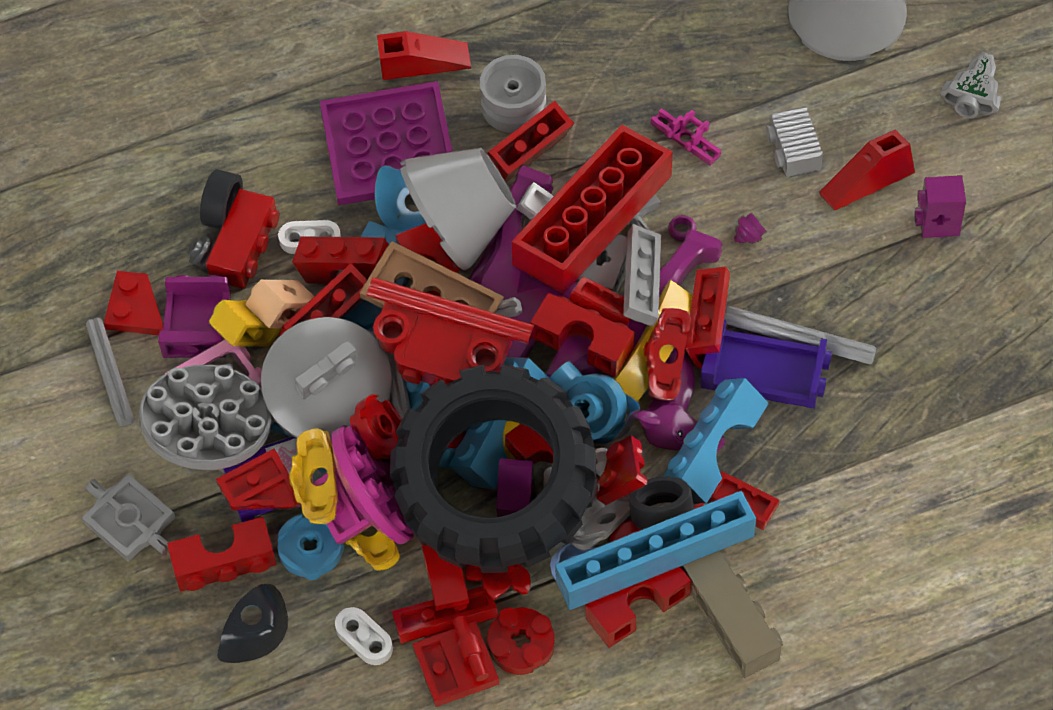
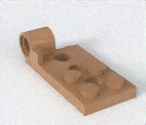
[360,241,504,313]

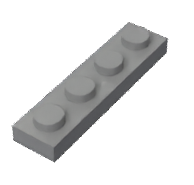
[623,224,661,327]

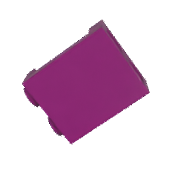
[158,275,231,358]

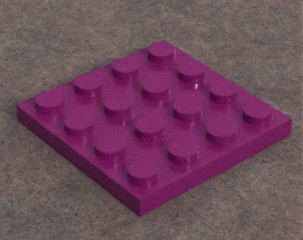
[320,81,453,206]

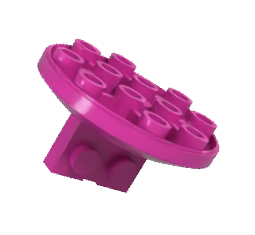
[313,425,414,544]

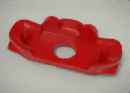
[643,308,691,401]

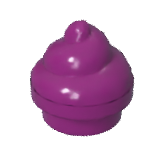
[734,212,767,244]

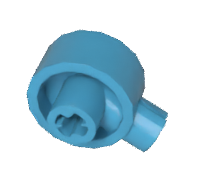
[550,361,628,439]

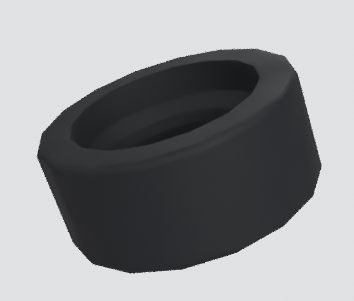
[200,169,243,230]
[628,476,694,530]

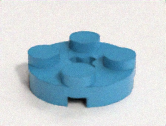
[277,514,344,580]

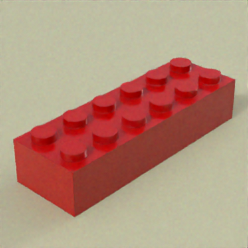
[512,125,673,294]

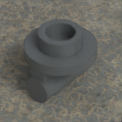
[188,236,216,273]

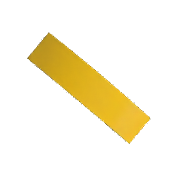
[613,280,693,402]

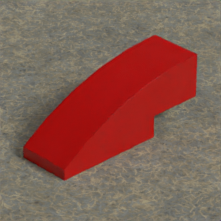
[420,542,469,611]

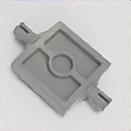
[81,474,176,562]

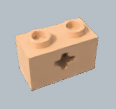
[245,279,315,328]

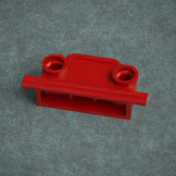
[366,277,534,385]

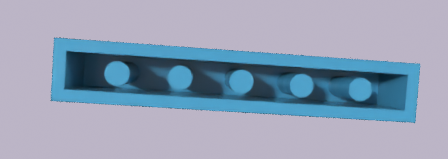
[555,491,756,611]

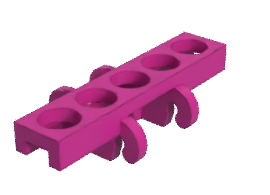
[651,108,721,166]

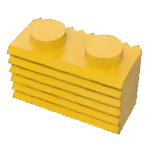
[209,300,282,347]

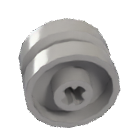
[480,55,547,133]

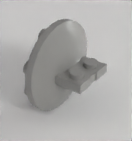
[261,317,392,443]
[139,365,272,473]

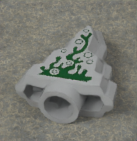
[940,52,1001,118]

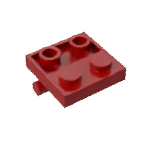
[412,616,500,707]

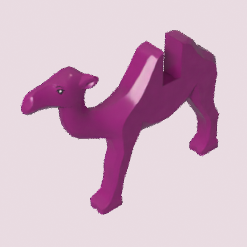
[468,165,725,452]

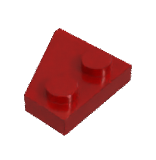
[103,271,164,335]
[596,435,647,505]
[216,448,302,510]

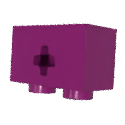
[914,175,966,238]

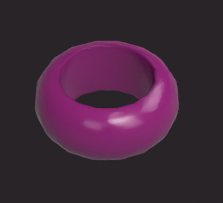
[668,215,697,242]

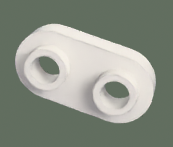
[278,220,341,254]
[335,607,393,665]

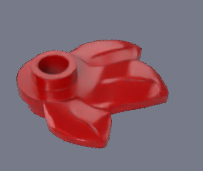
[465,564,531,600]

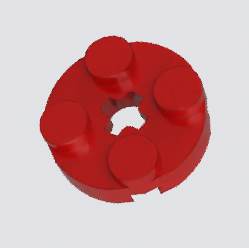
[350,394,402,461]
[487,607,555,675]

